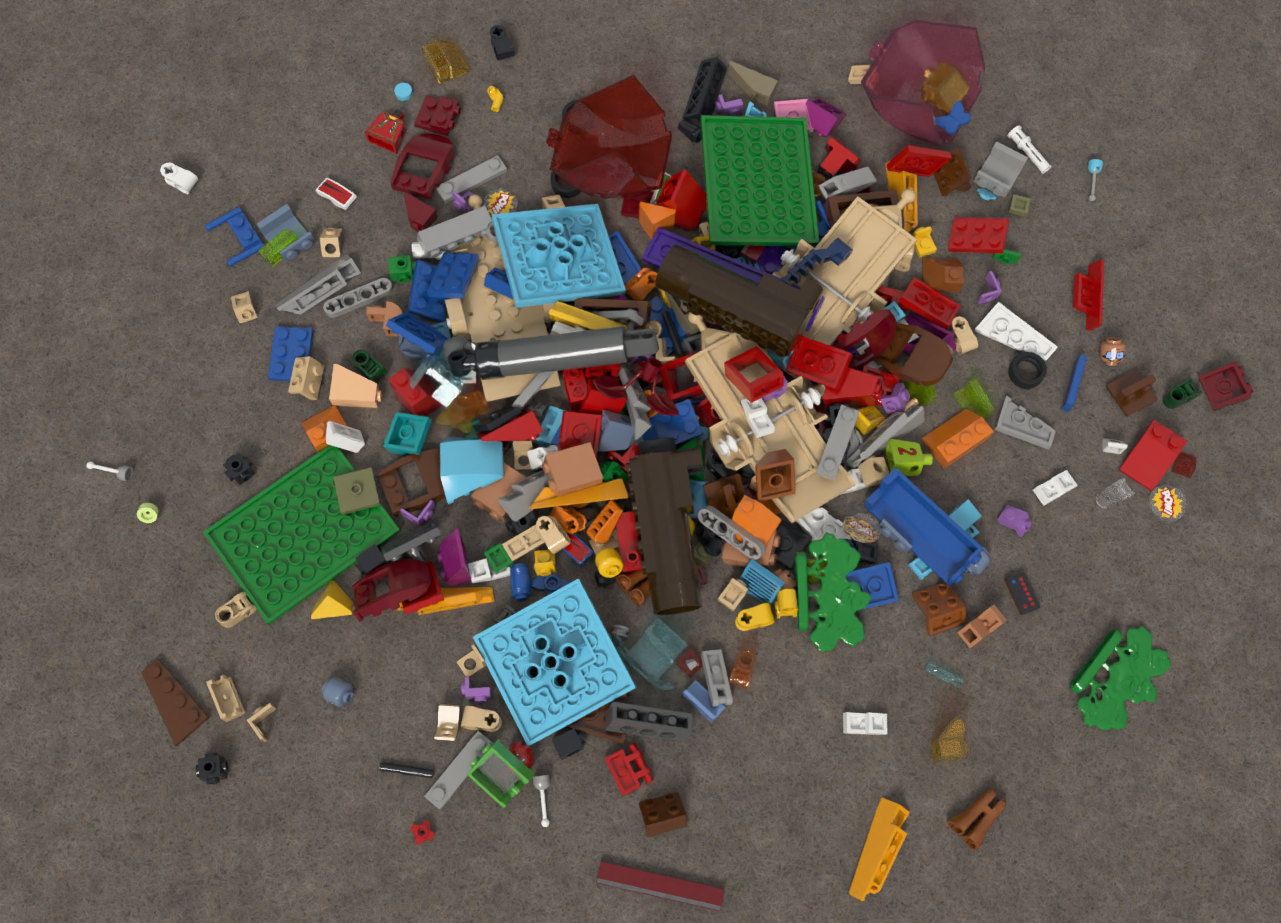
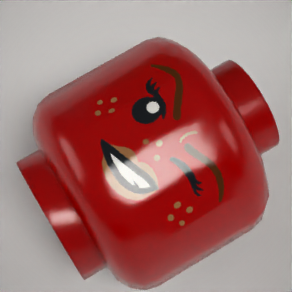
[508,742,534,774]

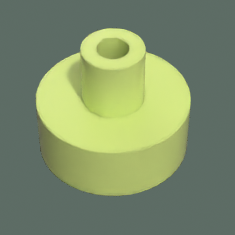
[137,503,159,523]

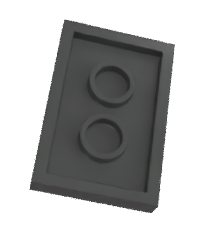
[380,520,441,562]

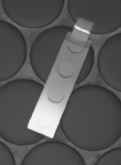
[417,206,498,258]

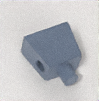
[598,410,640,451]

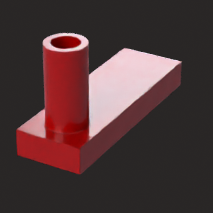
[616,511,642,573]

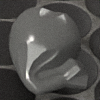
[440,336,477,368]

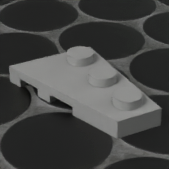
[994,395,1056,450]

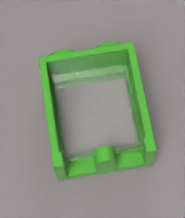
[467,739,535,808]

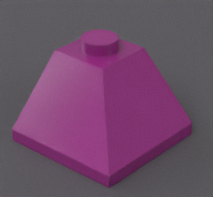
[806,97,847,137]

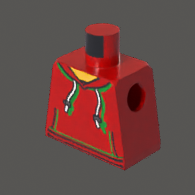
[365,110,406,154]

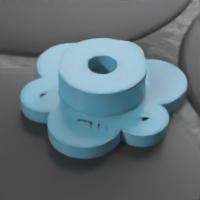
[977,188,997,200]

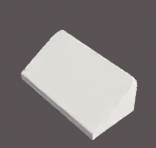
[326,421,365,453]

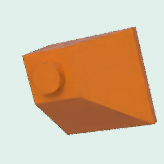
[301,405,347,452]
[732,495,782,550]

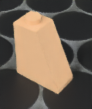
[329,364,382,408]

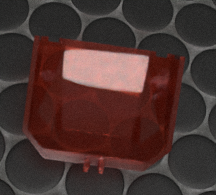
[546,75,672,199]

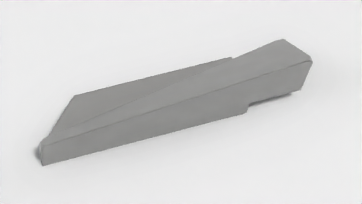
[275,254,361,315]
[619,362,651,440]
[846,405,925,469]
[498,470,550,522]

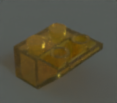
[422,39,470,85]
[921,62,970,112]
[930,715,968,764]

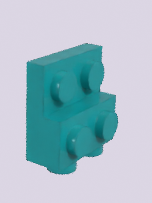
[383,412,432,455]

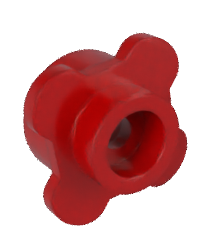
[410,820,435,845]

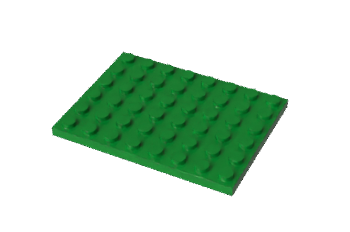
[700,115,819,246]
[203,445,401,625]

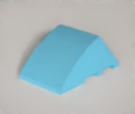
[440,436,504,504]

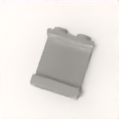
[973,141,1028,198]

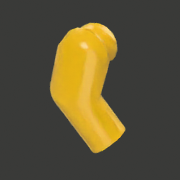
[487,86,504,112]

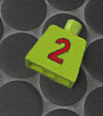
[884,439,933,476]

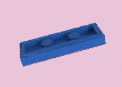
[1061,354,1087,412]

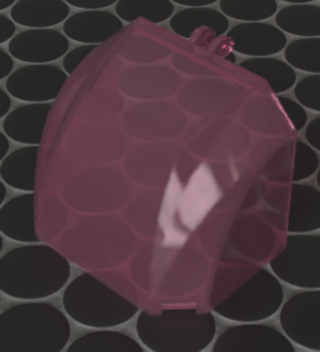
[861,20,985,145]

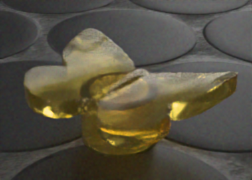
[436,402,476,435]

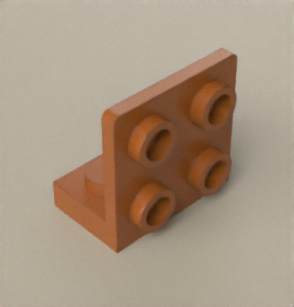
[912,582,966,635]

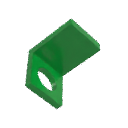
[992,249,1021,264]

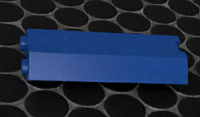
[864,468,984,587]

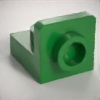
[484,543,513,575]

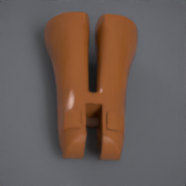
[616,570,651,607]
[946,788,1007,851]

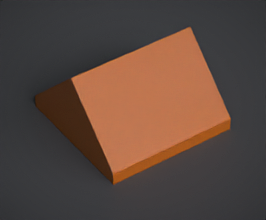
[639,201,676,240]

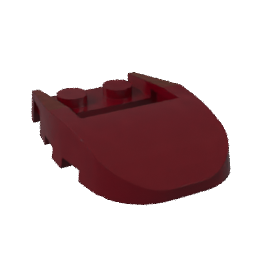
[390,134,456,199]
[831,309,897,370]
[352,559,432,622]

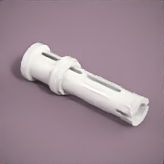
[1007,125,1051,174]

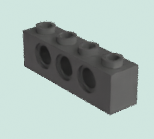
[606,702,692,742]

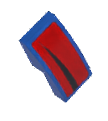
[561,530,594,567]

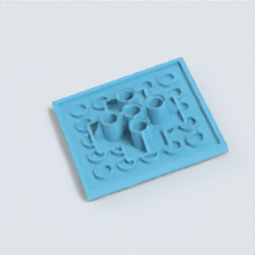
[492,204,626,308]
[473,578,637,746]

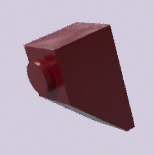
[404,192,438,232]

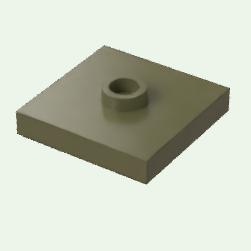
[333,468,380,515]

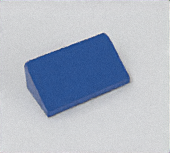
[484,267,514,300]

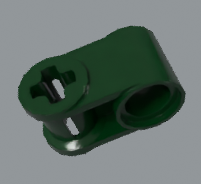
[352,349,388,383]
[1163,378,1202,409]

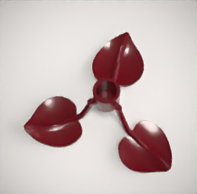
[593,357,679,416]

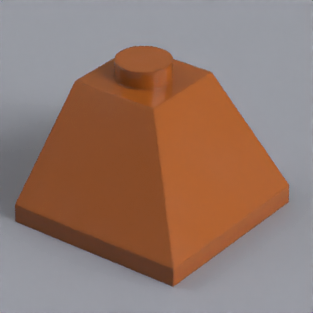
[922,257,964,293]
[755,449,795,502]

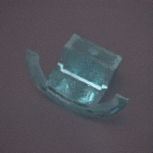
[410,354,464,408]
[614,618,688,690]

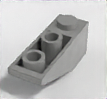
[819,167,877,201]

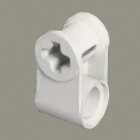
[160,163,198,194]
[527,445,558,471]

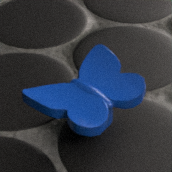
[932,101,970,134]
[530,573,570,594]

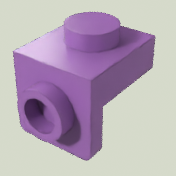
[715,94,743,116]
[880,383,910,414]
[997,505,1031,537]
[461,676,492,703]

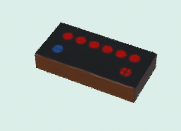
[1004,572,1040,616]

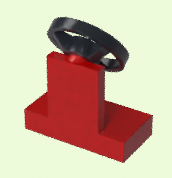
[815,137,862,183]

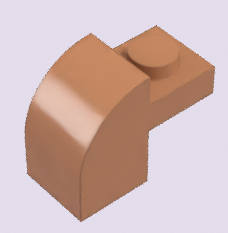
[366,301,403,336]
[957,605,1007,648]

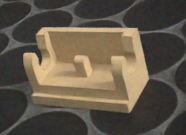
[502,525,545,562]
[206,675,246,722]

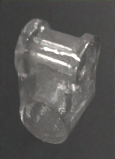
[1096,477,1136,509]

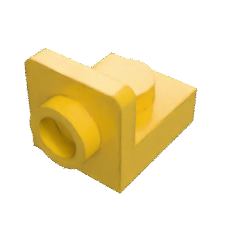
[912,227,937,258]
[534,549,557,576]

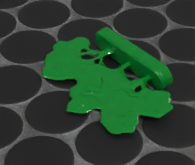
[795,532,872,651]
[1069,626,1171,730]

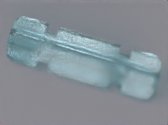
[925,661,964,689]

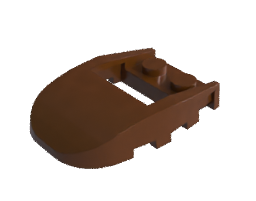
[873,323,954,386]
[377,449,446,517]

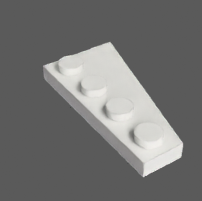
[974,302,1057,362]
[796,507,856,541]

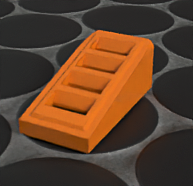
[586,500,623,544]

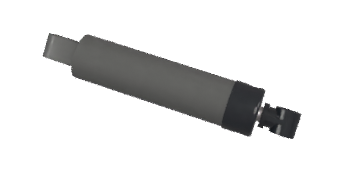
[447,321,659,380]

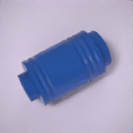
[510,563,531,602]

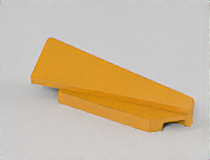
[886,161,918,233]
[529,478,628,509]
[397,587,495,615]
[849,798,910,901]

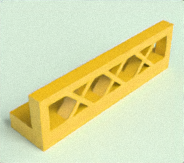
[549,301,627,330]

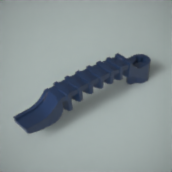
[780,238,853,287]

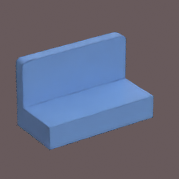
[682,680,726,723]

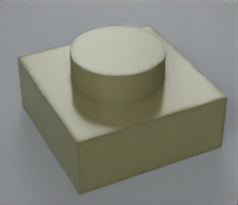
[1008,194,1031,217]
[693,541,713,568]

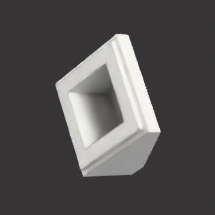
[1102,438,1127,454]

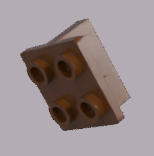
[934,148,971,196]
[1106,370,1158,417]
[703,473,746,520]
[639,792,687,837]

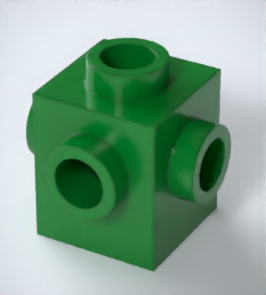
[388,255,415,283]
[599,461,628,483]

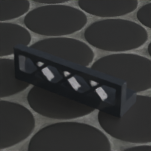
[683,57,727,122]

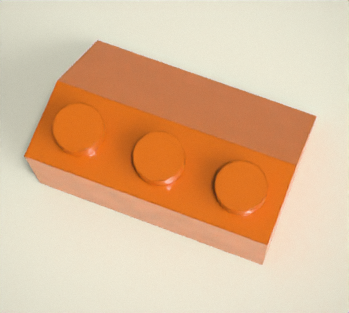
[921,409,994,469]

